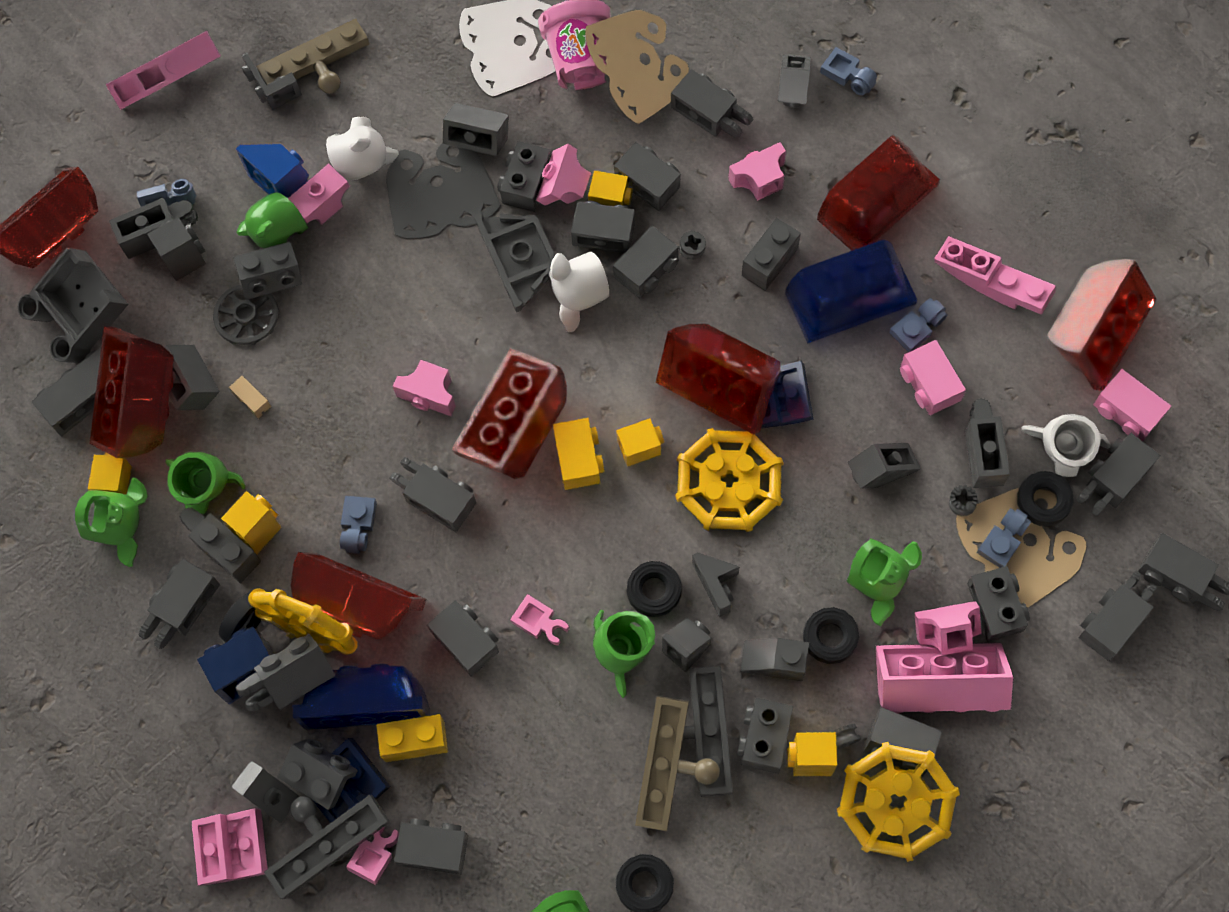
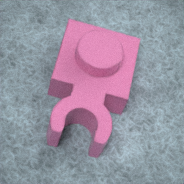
[510,594,569,646]
[346,826,399,885]

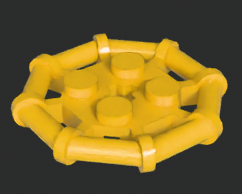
[675,428,784,532]
[248,588,358,655]
[836,742,960,862]

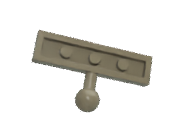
[256,18,370,94]
[635,696,720,831]

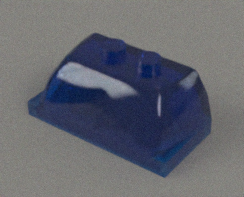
[785,239,918,344]
[293,664,430,730]

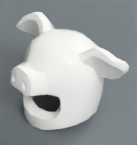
[326,117,399,180]
[549,252,609,332]
[1021,414,1111,477]

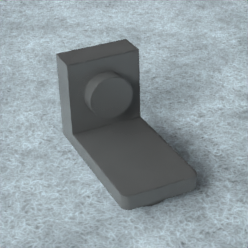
[241,53,302,111]

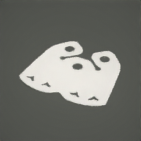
[459,0,555,97]

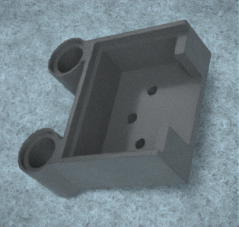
[17,248,129,364]

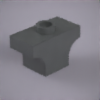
[231,761,300,823]

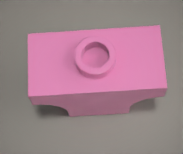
[729,142,786,201]
[536,144,591,206]
[288,163,350,225]
[393,360,456,416]
[915,601,981,656]

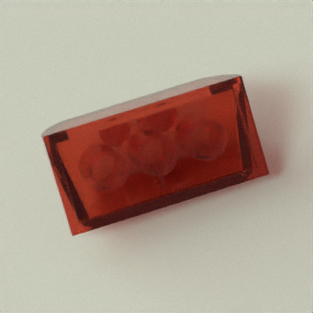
[817,135,940,257]
[0,167,98,269]
[1047,259,1157,391]
[655,324,781,435]
[89,326,174,458]
[452,348,567,479]
[291,552,427,639]

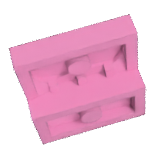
[192,808,268,886]

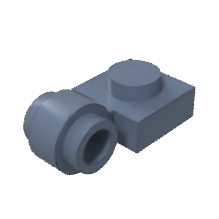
[820,47,877,95]
[137,179,196,207]
[889,298,948,352]
[340,496,377,554]
[977,508,1031,568]

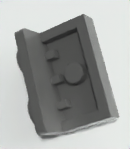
[277,739,358,810]

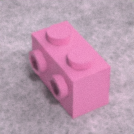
[900,340,966,415]
[1093,369,1171,441]

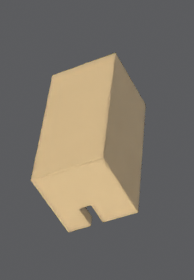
[229,376,271,418]

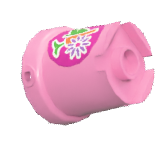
[538,0,610,90]

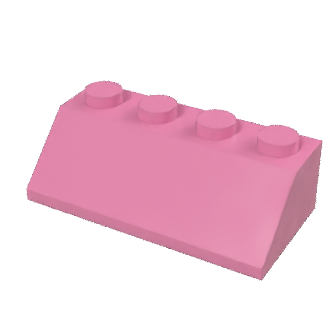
[876,643,1013,714]

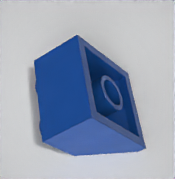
[236,144,309,198]

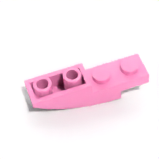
[106,31,221,110]
[934,236,1056,315]

